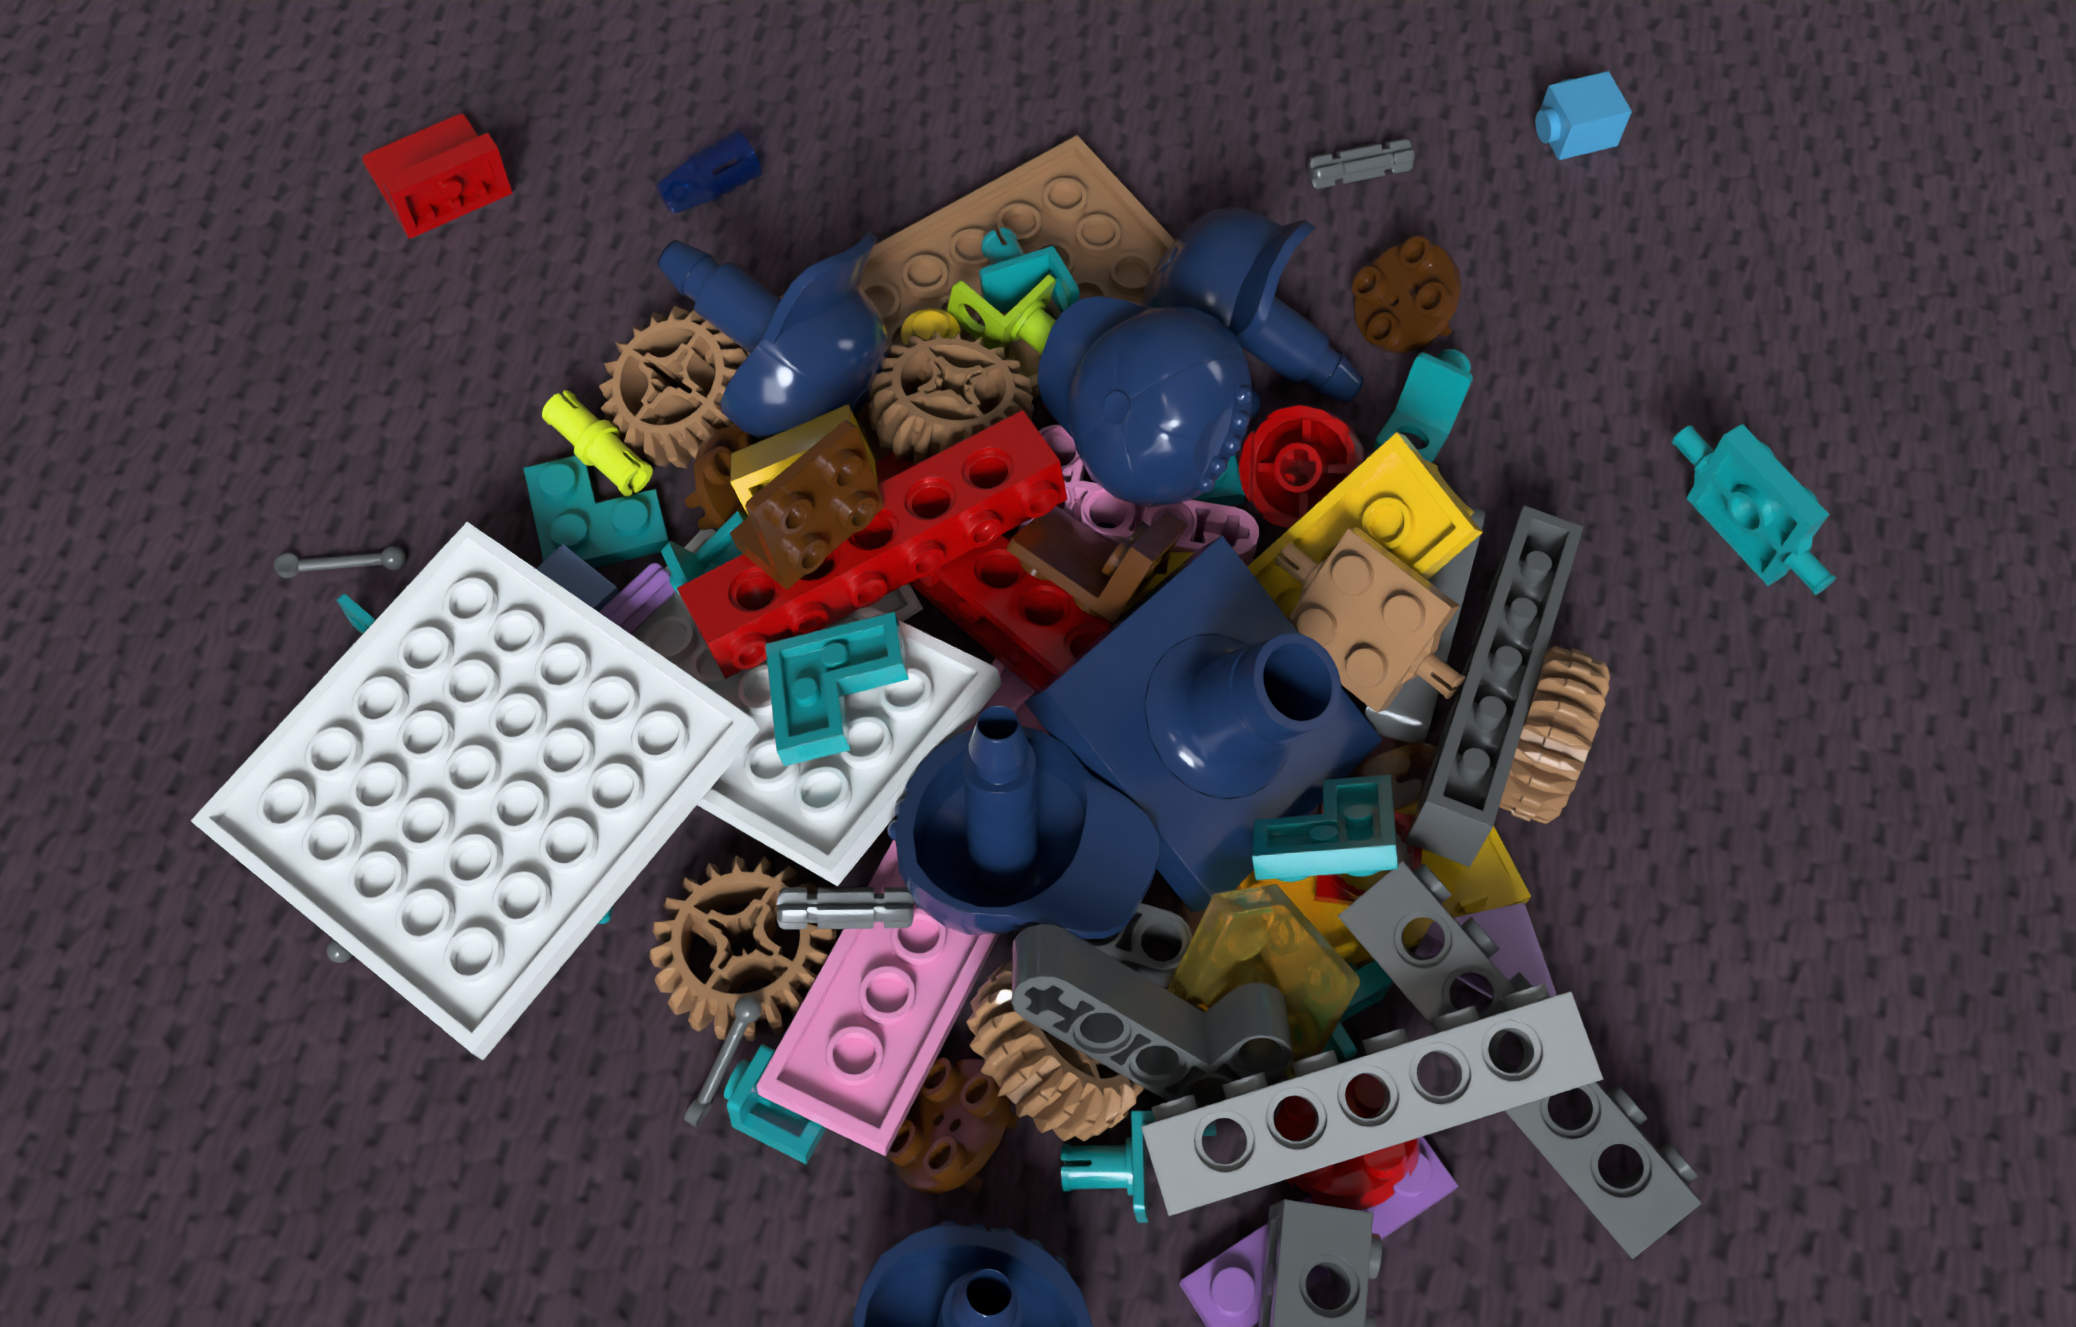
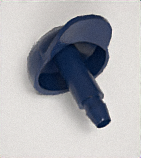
[1141,206,1364,404]
[657,231,890,440]
[1037,296,1261,508]
[888,706,1159,939]
[852,1220,1093,1327]

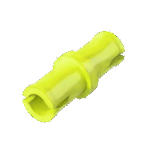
[542,390,653,496]

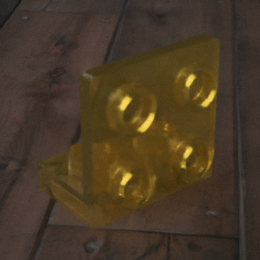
[1167,884,1360,1079]

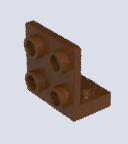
[730,420,884,590]
[1006,506,1188,624]

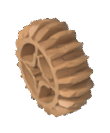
[599,305,750,469]
[867,331,1034,465]
[1499,646,1610,824]
[650,855,838,1042]
[966,961,1145,1142]

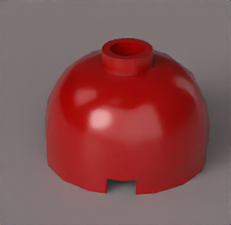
[1239,405,1365,528]

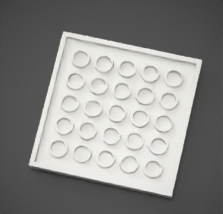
[191,522,760,1060]

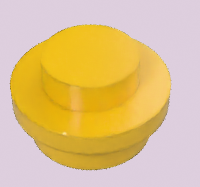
[901,308,961,347]

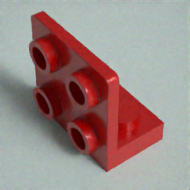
[362,114,513,239]

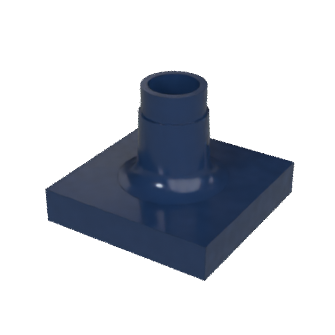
[1024,535,1382,913]

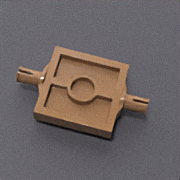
[1275,527,1465,713]

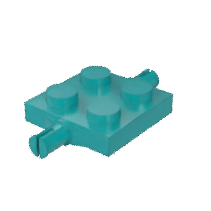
[1671,424,1836,595]

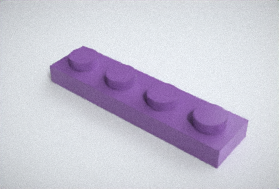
[1179,1136,1458,1327]

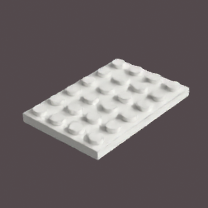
[632,529,1002,886]

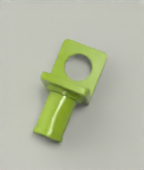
[947,274,1056,355]

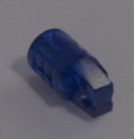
[655,130,762,214]

